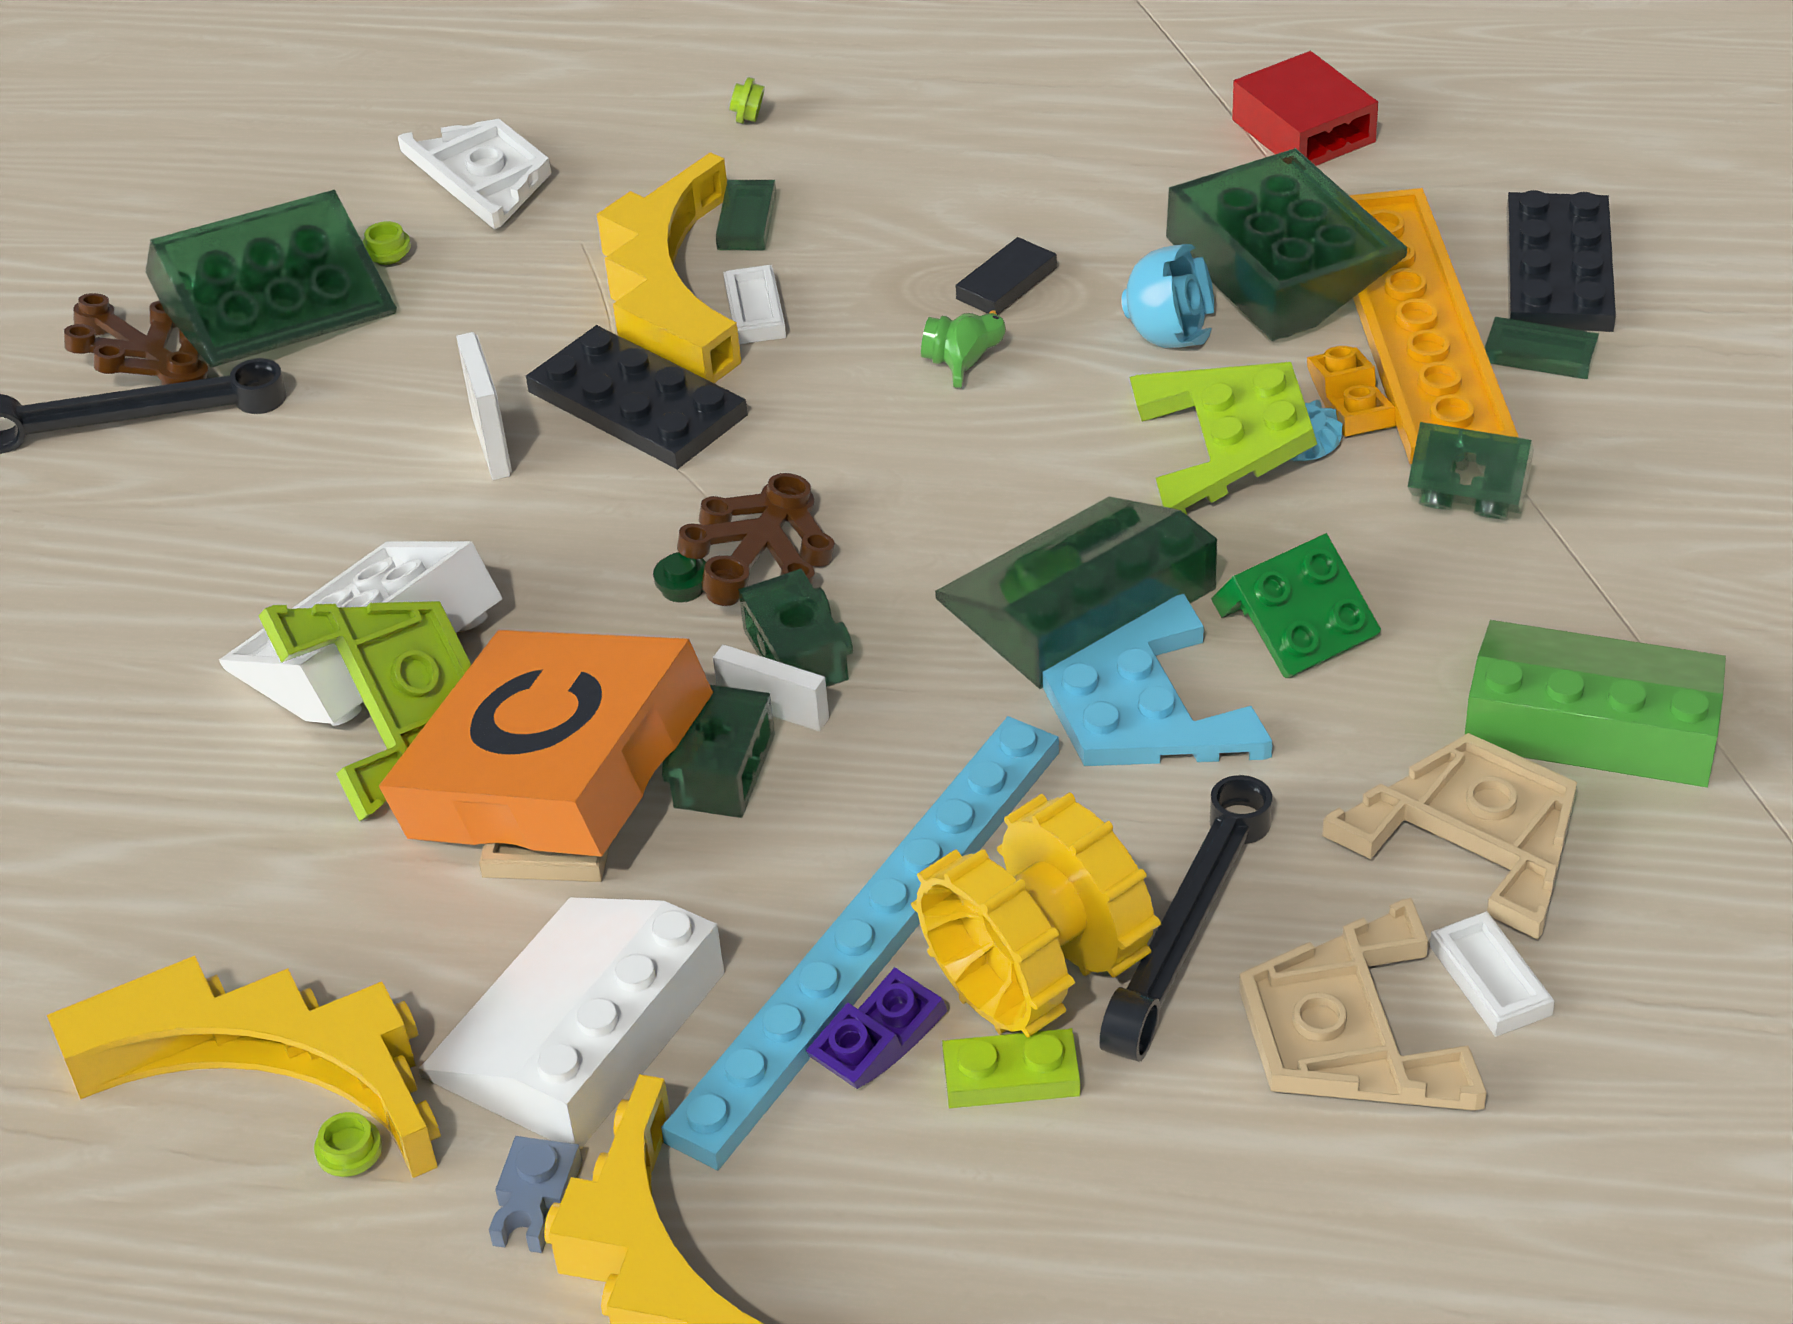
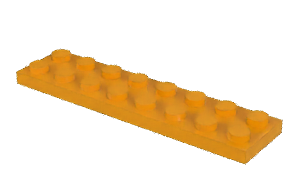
[1324,188,1519,464]

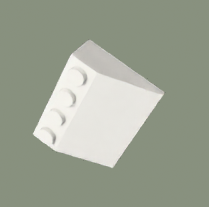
[219,541,503,726]
[418,897,725,1149]

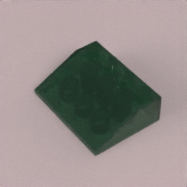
[1166,148,1408,341]
[145,189,397,368]
[935,496,1217,689]

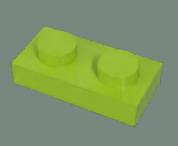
[942,1028,1080,1109]

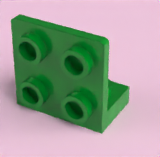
[1211,533,1381,678]

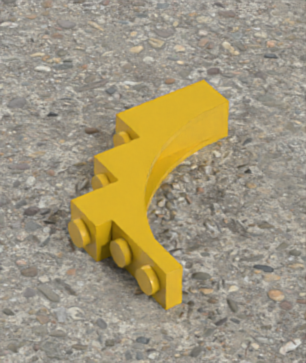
[597,152,742,383]
[47,955,441,1178]
[544,1074,764,1324]

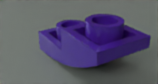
[806,967,948,1089]

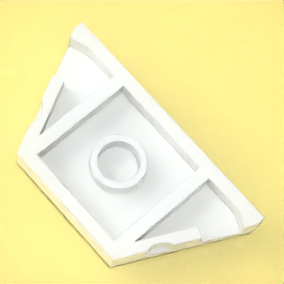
[398,119,551,230]

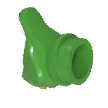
[921,310,1006,388]

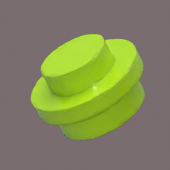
[729,77,765,124]
[361,221,411,265]
[314,1112,382,1177]

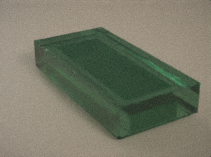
[716,180,776,251]
[1484,317,1599,379]

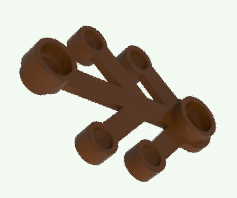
[64,293,210,385]
[677,473,835,606]

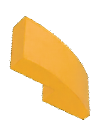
[1307,346,1396,437]

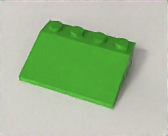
[1465,620,1726,788]

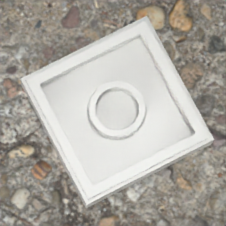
[456,332,512,480]

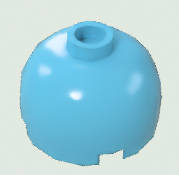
[1122,244,1214,348]

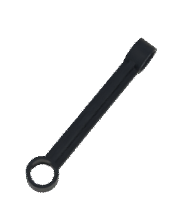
[0,358,286,454]
[1099,775,1272,1062]

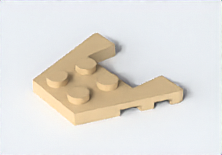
[1322,733,1577,940]
[1239,898,1487,1111]

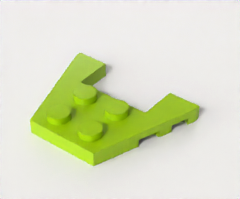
[1129,362,1317,525]
[258,601,471,821]

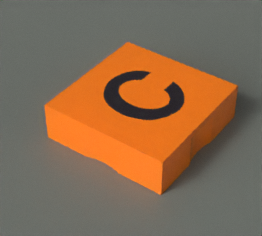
[379,630,713,857]

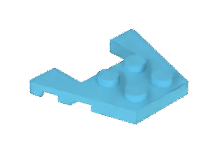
[1043,594,1272,766]

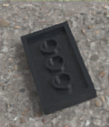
[1507,190,1616,332]
[525,325,748,470]

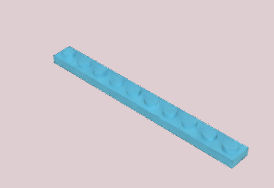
[661,716,1059,1171]

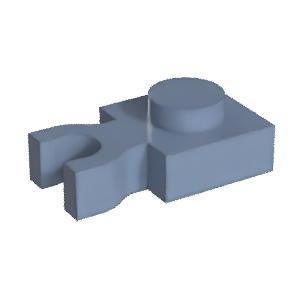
[489,1136,583,1253]

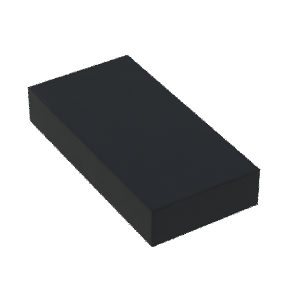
[955,237,1057,315]

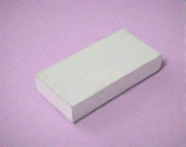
[723,265,786,345]
[713,645,829,732]
[1430,911,1555,1037]

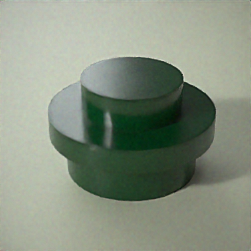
[653,552,706,603]

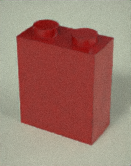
[1232,50,1379,173]

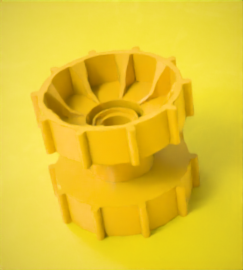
[911,792,1161,1038]

